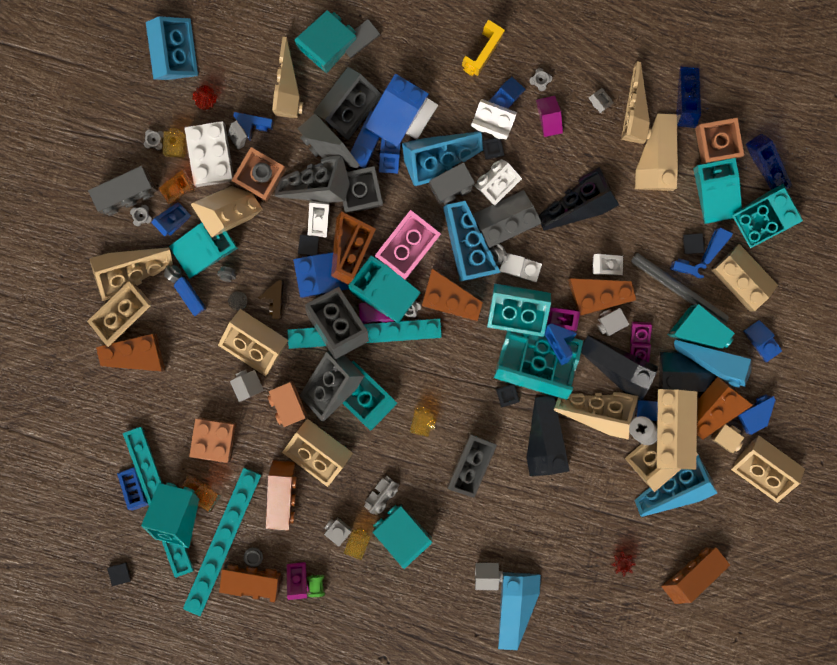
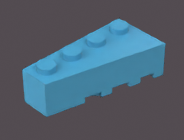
[443,201,500,282]

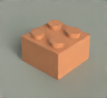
[695,118,744,164]
[231,147,286,202]
[267,381,308,427]
[189,417,236,463]

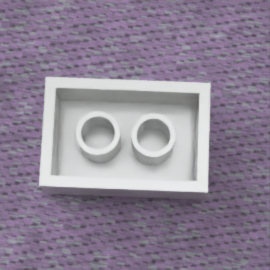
[184,121,234,187]

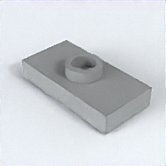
[228,120,247,150]

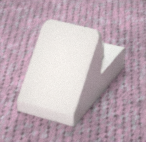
[308,201,330,237]
[500,253,542,282]
[593,254,623,275]

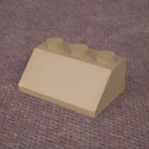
[191,186,263,237]
[711,244,778,311]
[87,281,151,347]
[218,309,289,376]
[282,419,353,487]
[731,435,805,503]
[625,441,698,492]

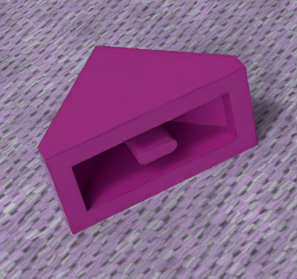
[536,96,563,137]
[546,307,580,331]

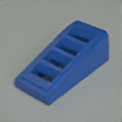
[700,228,733,265]
[117,467,148,511]

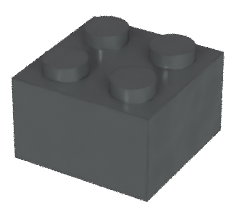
[429,163,475,206]
[343,166,383,214]

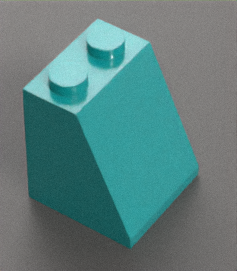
[294,10,357,74]
[667,304,735,349]
[141,483,199,548]
[373,504,433,569]

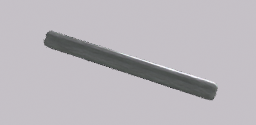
[631,253,729,325]

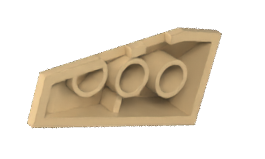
[272,37,303,118]
[621,62,652,144]
[635,114,678,191]
[90,248,173,301]
[554,392,638,440]

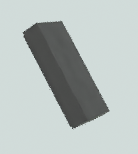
[345,19,380,59]

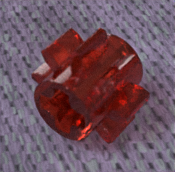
[192,85,217,110]
[611,551,636,577]

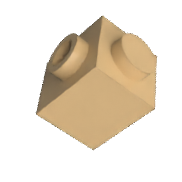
[711,424,744,453]

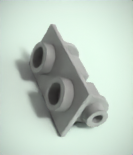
[364,476,399,515]

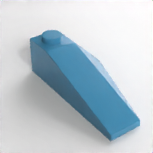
[402,131,483,186]
[674,340,751,387]
[635,453,717,517]
[498,572,541,650]

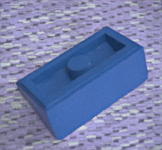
[174,277,206,316]

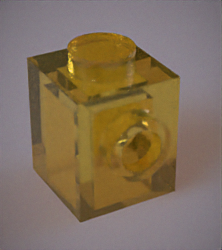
[163,128,186,157]
[410,407,436,437]
[344,528,370,560]

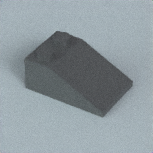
[297,114,360,168]
[299,352,364,421]

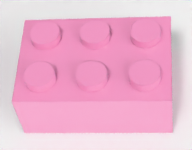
[375,210,441,280]

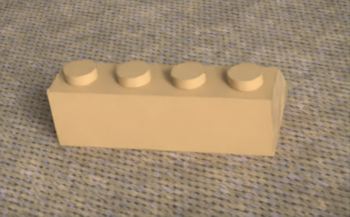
[657,389,697,470]

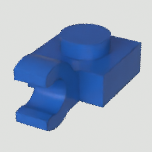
[670,259,707,278]

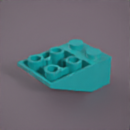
[693,158,742,224]
[732,184,803,248]
[169,223,238,279]
[348,256,421,323]

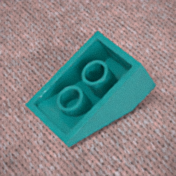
[342,361,398,431]

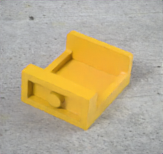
[462,20,505,76]

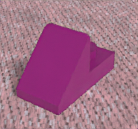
[287,562,308,600]

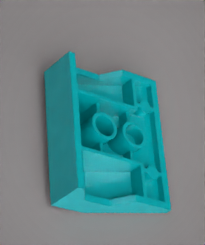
[494,329,583,400]

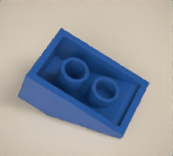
[365,74,429,147]
[293,253,356,298]

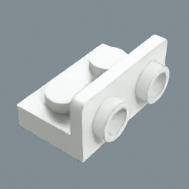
[471,99,517,139]
[475,159,522,205]

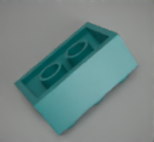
[487,283,551,337]

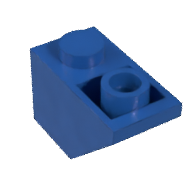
[737,394,775,435]

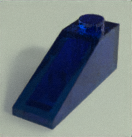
[676,66,701,128]
[746,134,793,190]

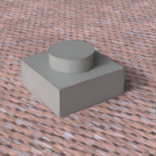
[589,88,614,113]

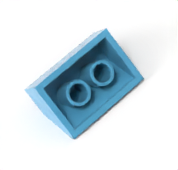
[146,16,198,80]

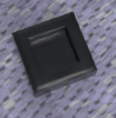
[482,138,504,160]
[682,233,704,254]
[298,235,319,256]
[496,384,520,408]
[107,562,132,586]

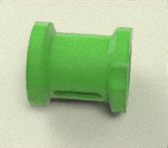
[307,575,325,597]

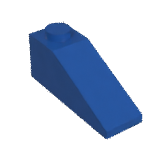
[351,111,380,169]

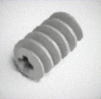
[629,416,657,445]

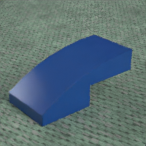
[379,138,400,174]

